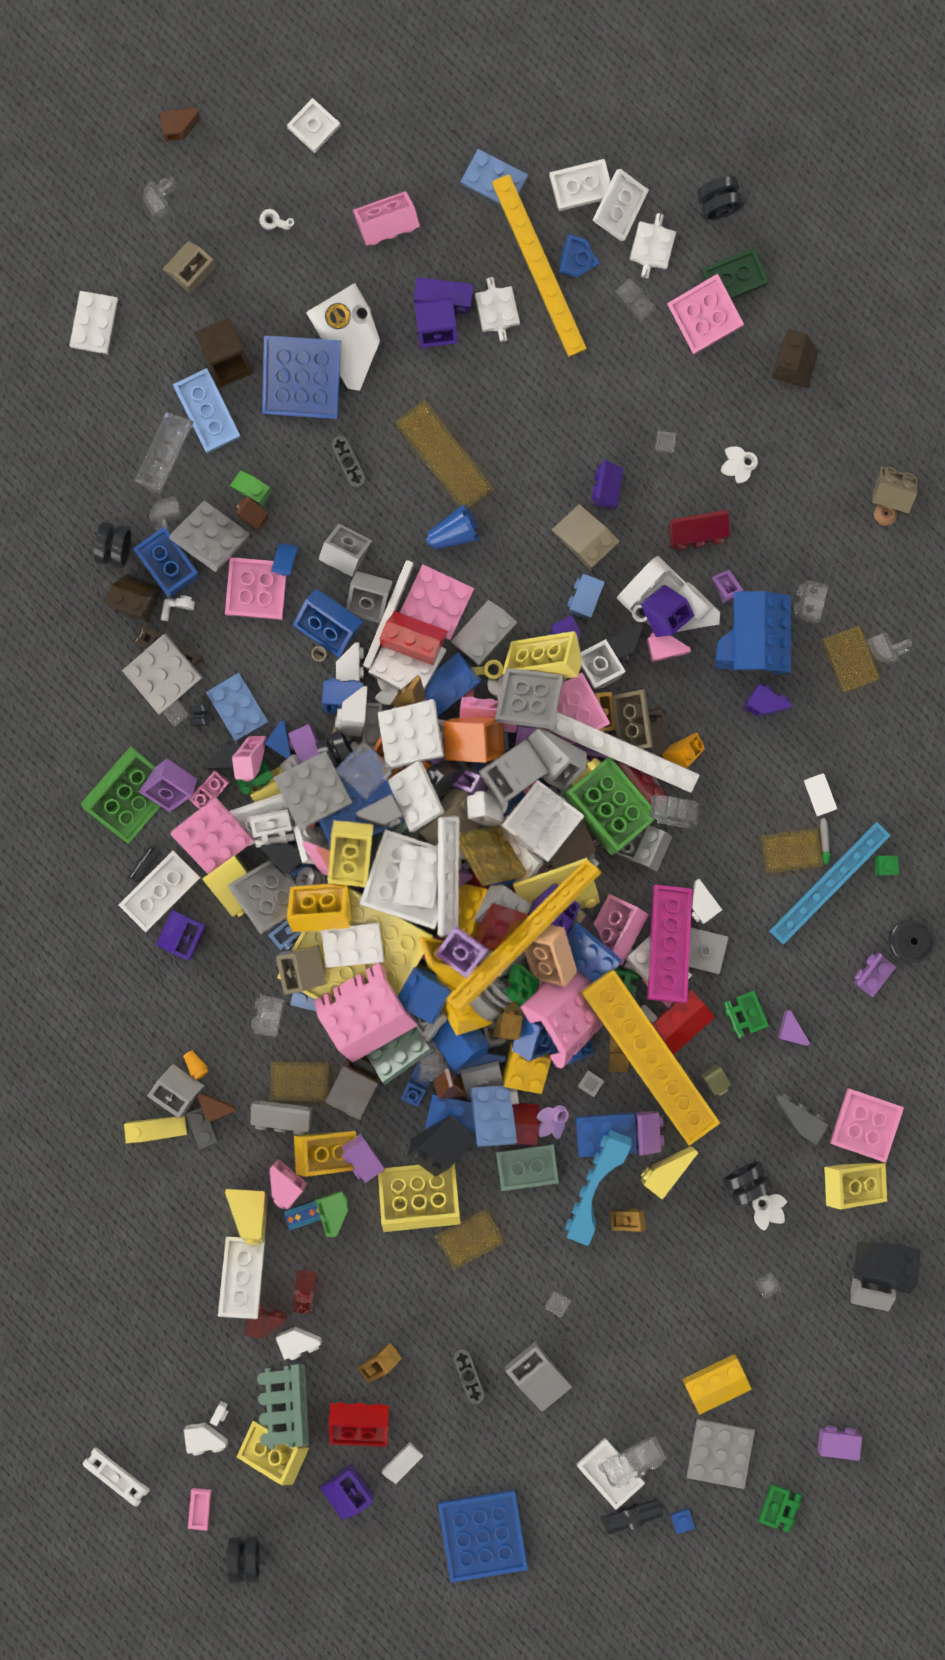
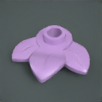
[537,1105,569,1139]

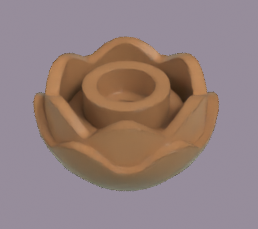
[874,504,898,526]

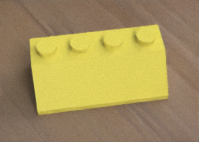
[502,631,582,679]

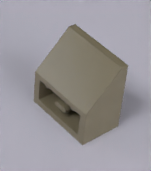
[163,241,216,295]
[872,466,917,514]
[276,945,327,995]

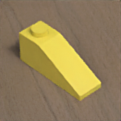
[124,1115,187,1143]

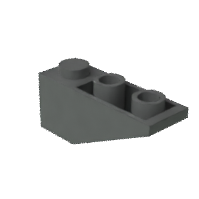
[774,1093,828,1145]

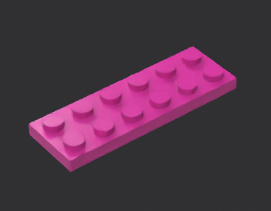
[647,885,692,1003]

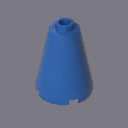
[426,504,481,549]

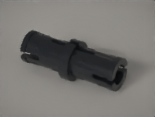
[128,846,160,884]

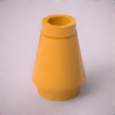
[183,1050,209,1080]

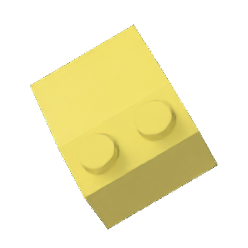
[328,820,373,887]
[641,1146,698,1199]
[825,1162,887,1209]
[237,1421,309,1485]

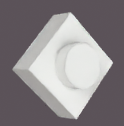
[210,1401,228,1426]

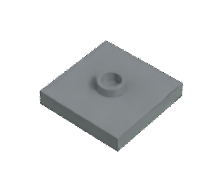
[689,928,728,974]
[460,1061,504,1101]

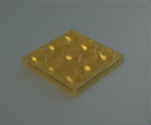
[459,826,527,886]

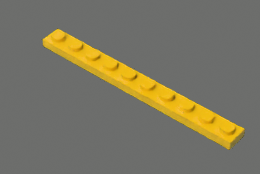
[492,174,586,357]
[446,860,601,1013]

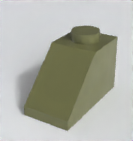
[700,1064,731,1096]

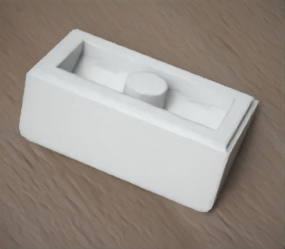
[804,773,837,816]
[382,1442,423,1484]

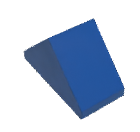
[265,721,292,759]

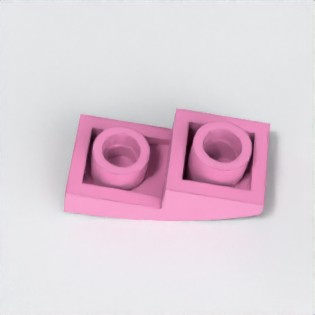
[189,770,231,809]

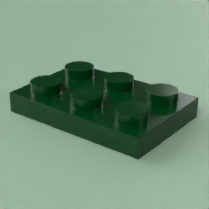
[701,248,769,299]

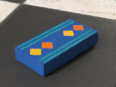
[284,1201,321,1230]

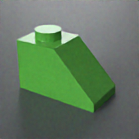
[230,470,272,507]
[315,1192,348,1237]

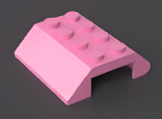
[314,963,419,1062]
[521,971,604,1068]

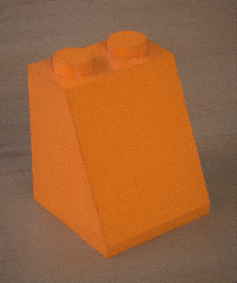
[442,716,505,762]

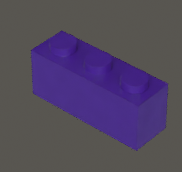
[414,277,473,314]

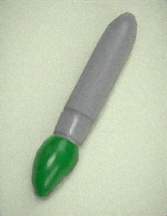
[820,818,831,865]

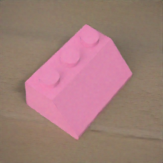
[353,191,420,246]
[459,696,517,733]
[593,894,649,965]
[270,1159,307,1209]

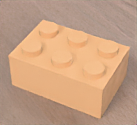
[524,925,577,987]

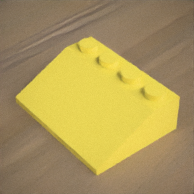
[513,858,600,909]
[378,1163,460,1232]

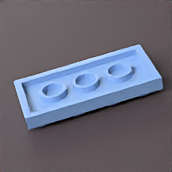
[173,368,241,454]

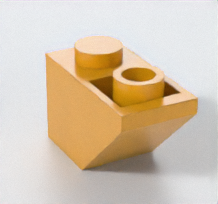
[662,733,705,768]

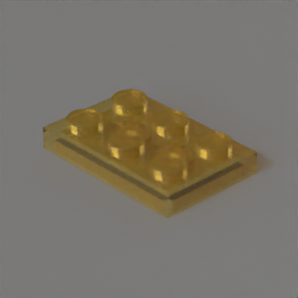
[822,626,880,693]
[760,828,823,874]
[270,1061,329,1101]
[435,1208,505,1271]

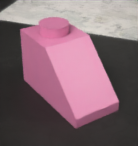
[647,633,691,662]

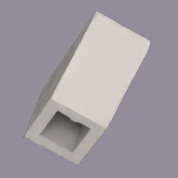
[336,643,364,683]
[276,1327,322,1360]
[184,1423,228,1455]

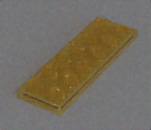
[394,400,494,510]

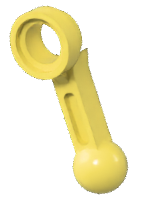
[472,660,503,679]

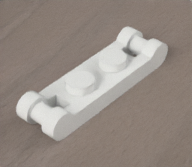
[83,1447,150,1507]

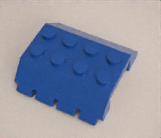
[734,591,791,675]

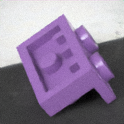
[854,953,896,997]

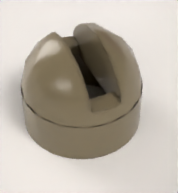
[311,646,327,662]

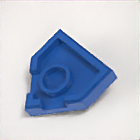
[559,234,600,278]

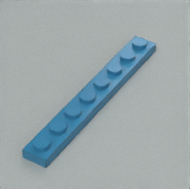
[769,822,891,945]

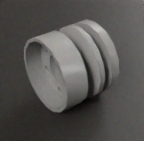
[470,976,513,1021]

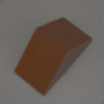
[434,1069,466,1099]
[198,1092,237,1122]

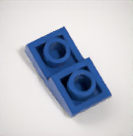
[271,543,298,576]
[401,1061,436,1107]

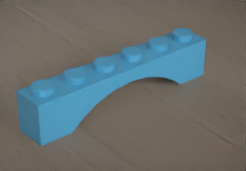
[565,1130,632,1246]

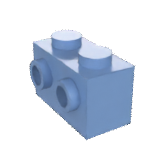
[567,574,604,620]
[268,920,301,950]

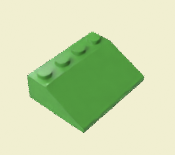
[81,746,161,844]
[562,757,659,855]

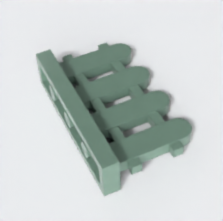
[257,1364,309,1450]

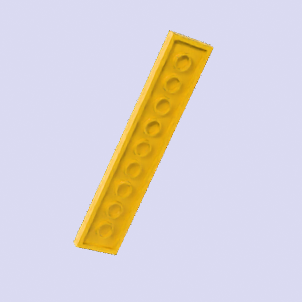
[581,969,720,1146]

